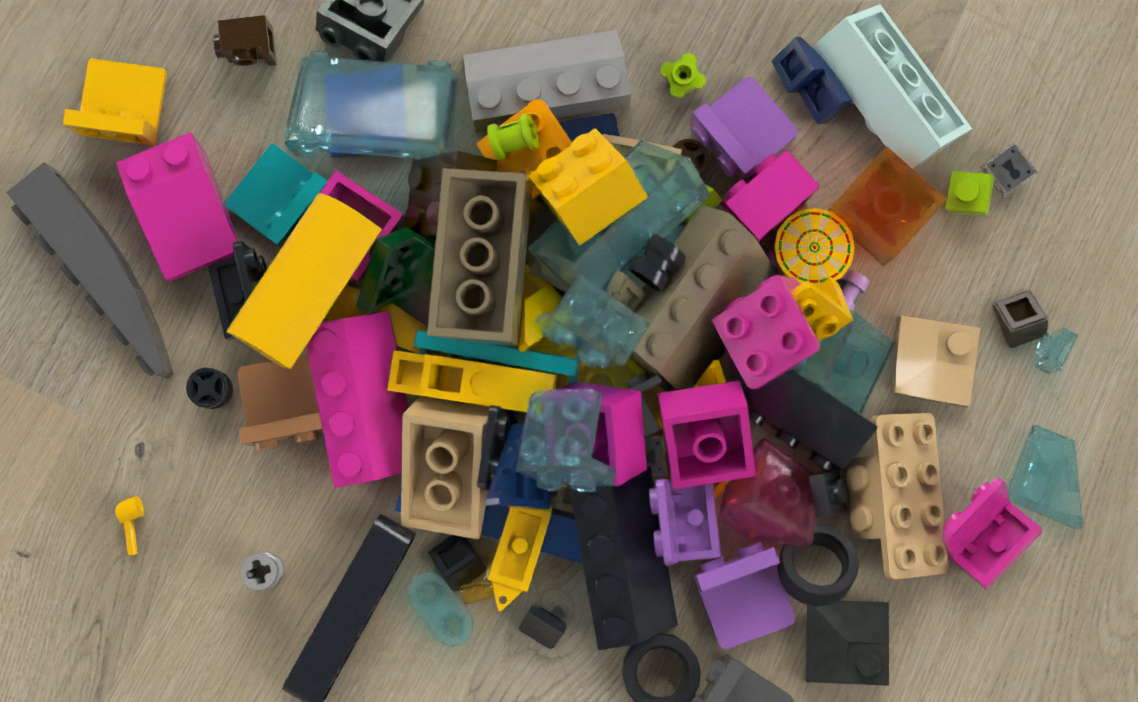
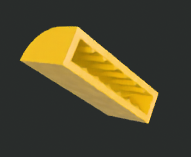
[226,193,382,369]

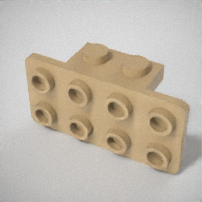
[846,413,949,579]

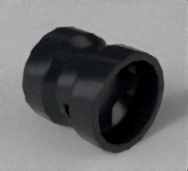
[628,233,686,292]

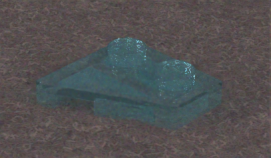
[1007,425,1083,530]

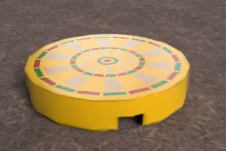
[773,208,855,286]

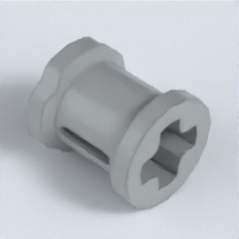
[240,552,284,591]

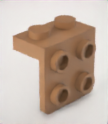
[237,354,323,452]

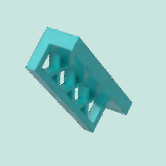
[414,330,581,384]

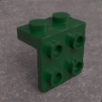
[356,227,436,327]

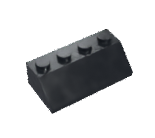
[718,348,878,472]
[569,466,678,651]

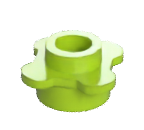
[660,53,706,98]

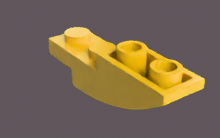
[387,350,557,415]

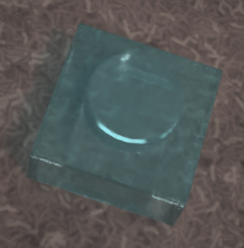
[1034,327,1078,374]

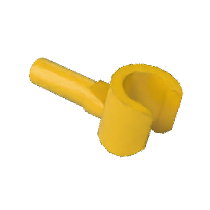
[115,496,145,555]

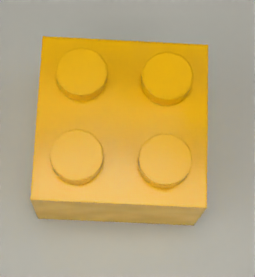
[528,128,648,246]

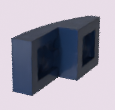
[771,37,852,125]

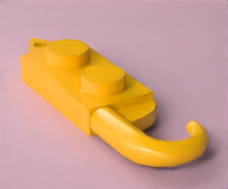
[487,464,570,612]

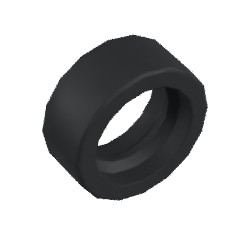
[777,523,859,607]
[622,633,701,702]

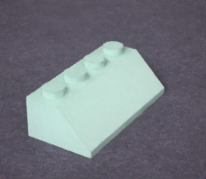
[813,4,972,174]

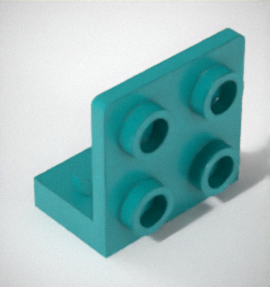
[225,144,328,248]

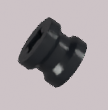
[186,367,233,409]

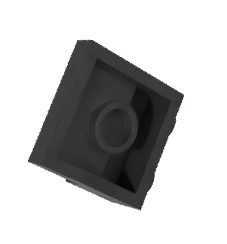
[316,0,424,67]

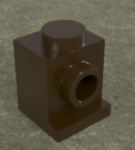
[213,15,277,66]

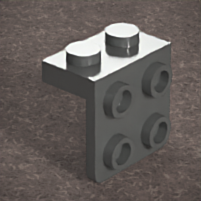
[690,654,793,702]

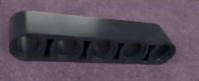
[282,514,416,702]

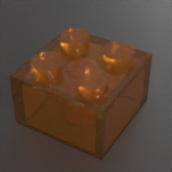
[828,146,947,266]

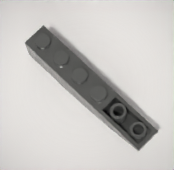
[6,162,174,379]

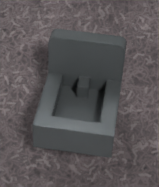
[625,372,663,438]

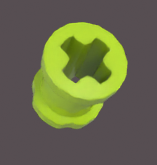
[487,113,539,160]

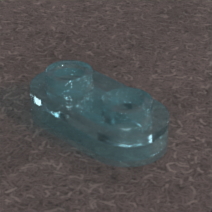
[408,572,474,647]

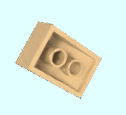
[401,396,490,539]

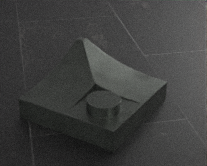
[806,600,889,686]

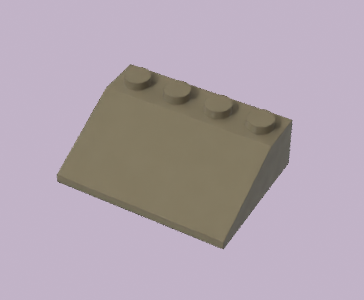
[607,204,778,391]

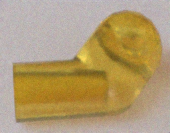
[460,553,495,605]

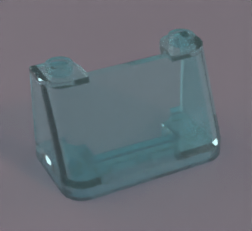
[284,51,459,163]

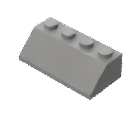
[463,30,631,132]

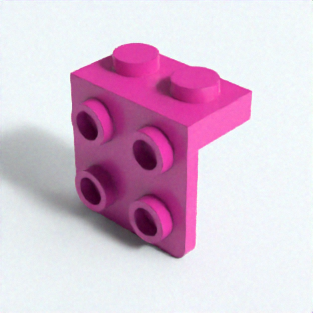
[711,275,820,389]
[942,477,1042,591]

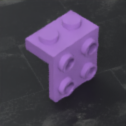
[689,77,798,182]
[650,479,721,565]
[693,542,795,649]

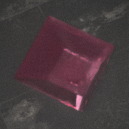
[718,437,817,546]

